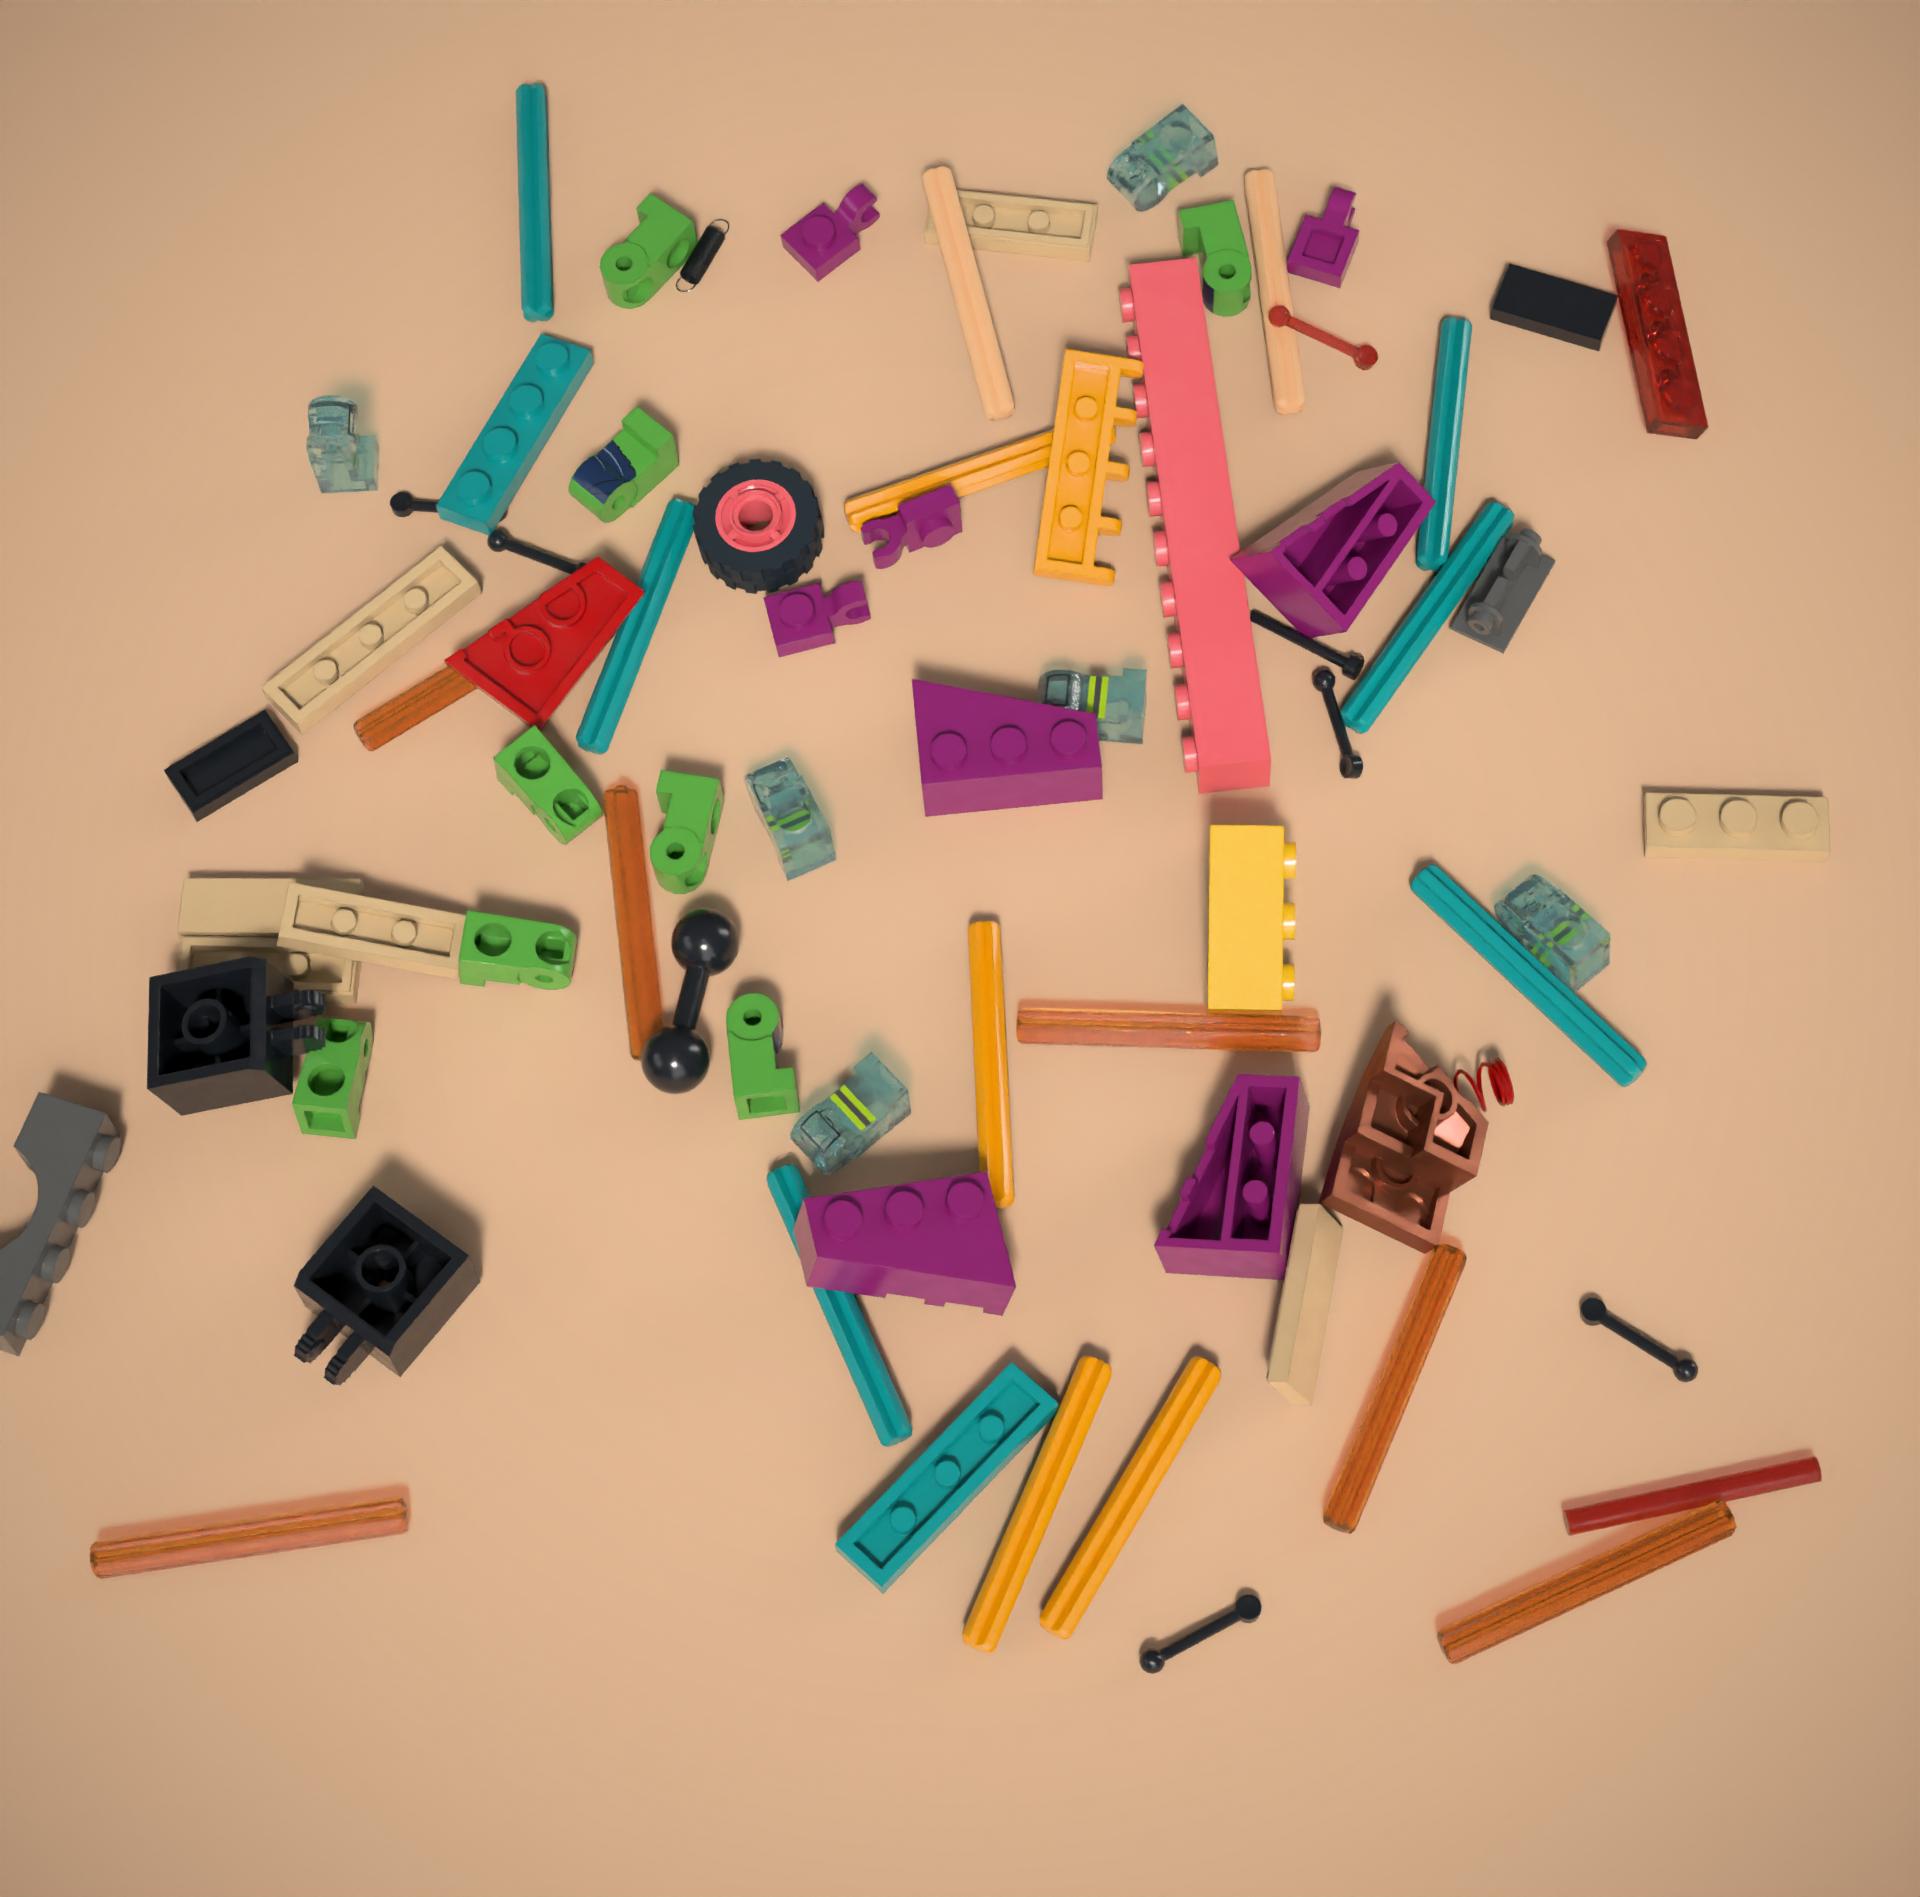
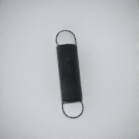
[676,219,729,292]

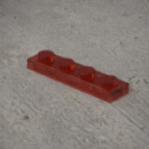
[1607,229,1708,439]

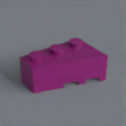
[912,679,1103,817]
[793,1171,1016,1316]

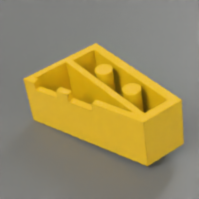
[1207,825,1296,1015]

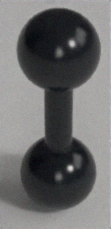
[641,908,739,1094]

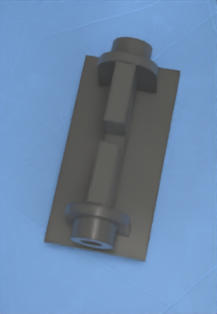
[1450,529,1556,654]

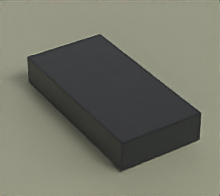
[1491,264,1618,351]
[164,710,298,822]

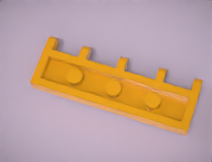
[1033,349,1144,586]

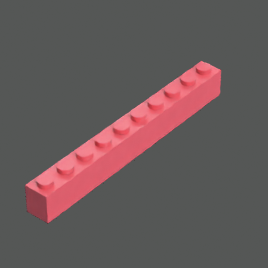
[1119,258,1271,794]

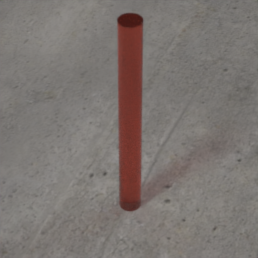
[1563,1456,1822,1536]

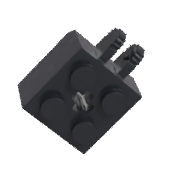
[147,956,325,1116]
[293,1185,481,1386]

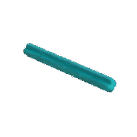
[516,83,553,323]
[1416,317,1472,572]
[576,498,695,755]
[1341,501,1514,734]
[1410,864,1647,1087]
[766,1164,913,1447]

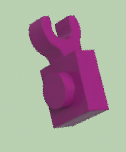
[780,184,880,282]
[1287,187,1359,288]
[860,484,962,569]
[763,581,871,658]

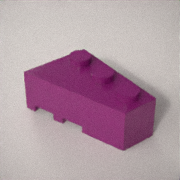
[1230,462,1436,638]
[1154,1074,1310,1280]

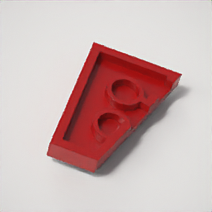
[444,557,645,732]

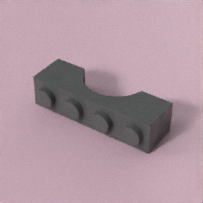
[0,1092,121,1356]

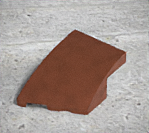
[1319,1021,1489,1254]

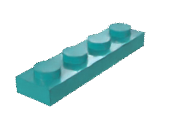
[436,334,594,535]
[835,1362,1059,1594]

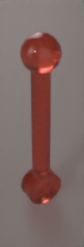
[1268,305,1378,370]

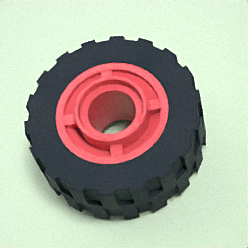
[693,459,824,594]

